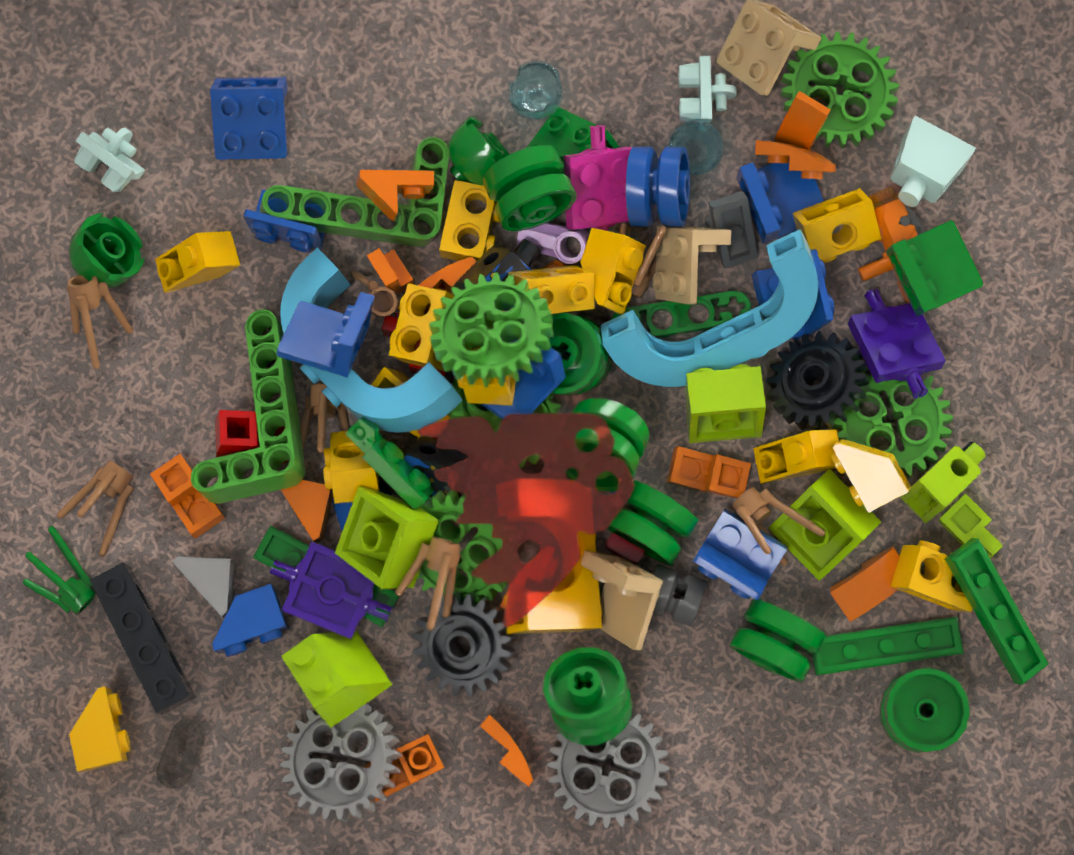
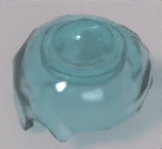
[509,61,563,120]
[668,120,724,176]

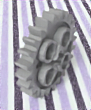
[280,704,402,822]
[547,714,670,830]

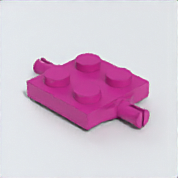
[563,125,632,231]

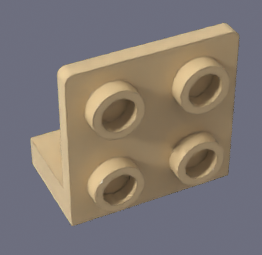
[716,0,822,96]
[653,226,731,304]
[580,551,663,650]

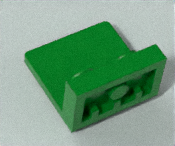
[526,107,621,174]
[885,220,983,317]

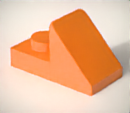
[356,170,434,221]

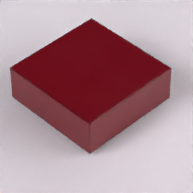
[605,532,645,565]

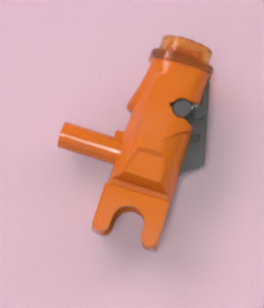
[857,187,926,304]

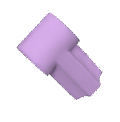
[517,222,589,264]

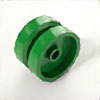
[483,145,576,231]
[548,313,612,396]
[555,398,649,492]
[602,479,699,566]
[729,598,826,683]
[543,647,633,745]
[879,668,970,753]

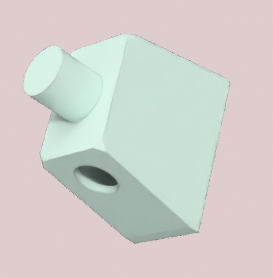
[890,115,976,207]

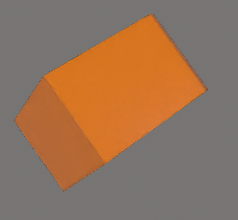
[281,480,333,544]

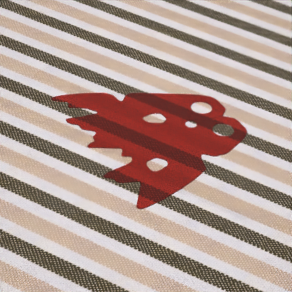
[418,413,634,628]

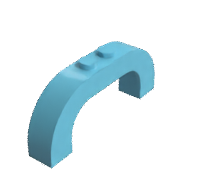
[600,229,818,387]
[280,248,463,432]

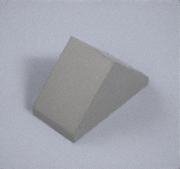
[172,557,235,618]

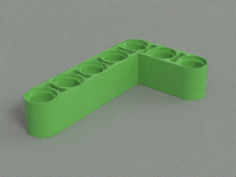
[260,137,449,247]
[190,309,305,504]

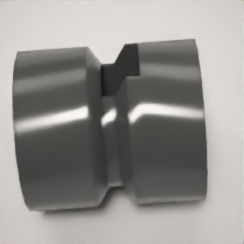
[653,564,707,627]

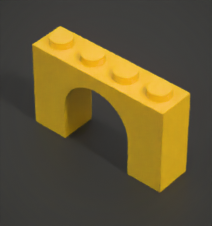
[496,479,602,634]

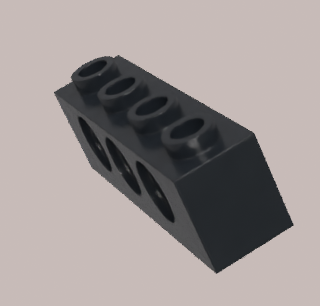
[90,563,196,715]

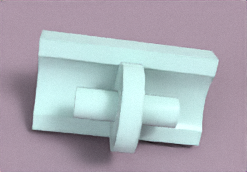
[678,56,737,129]
[74,128,145,192]

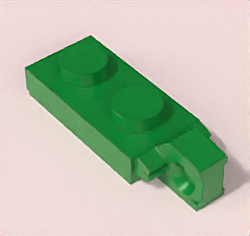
[346,417,435,510]

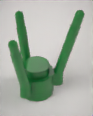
[23,526,97,615]

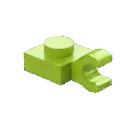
[938,493,1003,558]

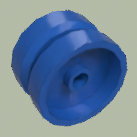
[626,146,690,227]

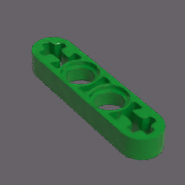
[611,291,751,338]

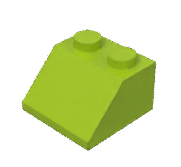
[685,364,766,443]
[768,469,881,581]
[335,486,438,589]
[281,631,393,728]

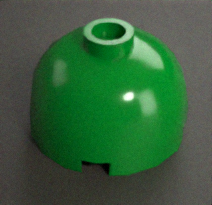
[448,116,510,186]
[69,213,144,288]

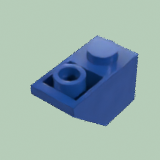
[212,584,289,657]

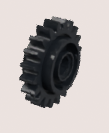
[766,331,870,430]
[412,592,516,696]

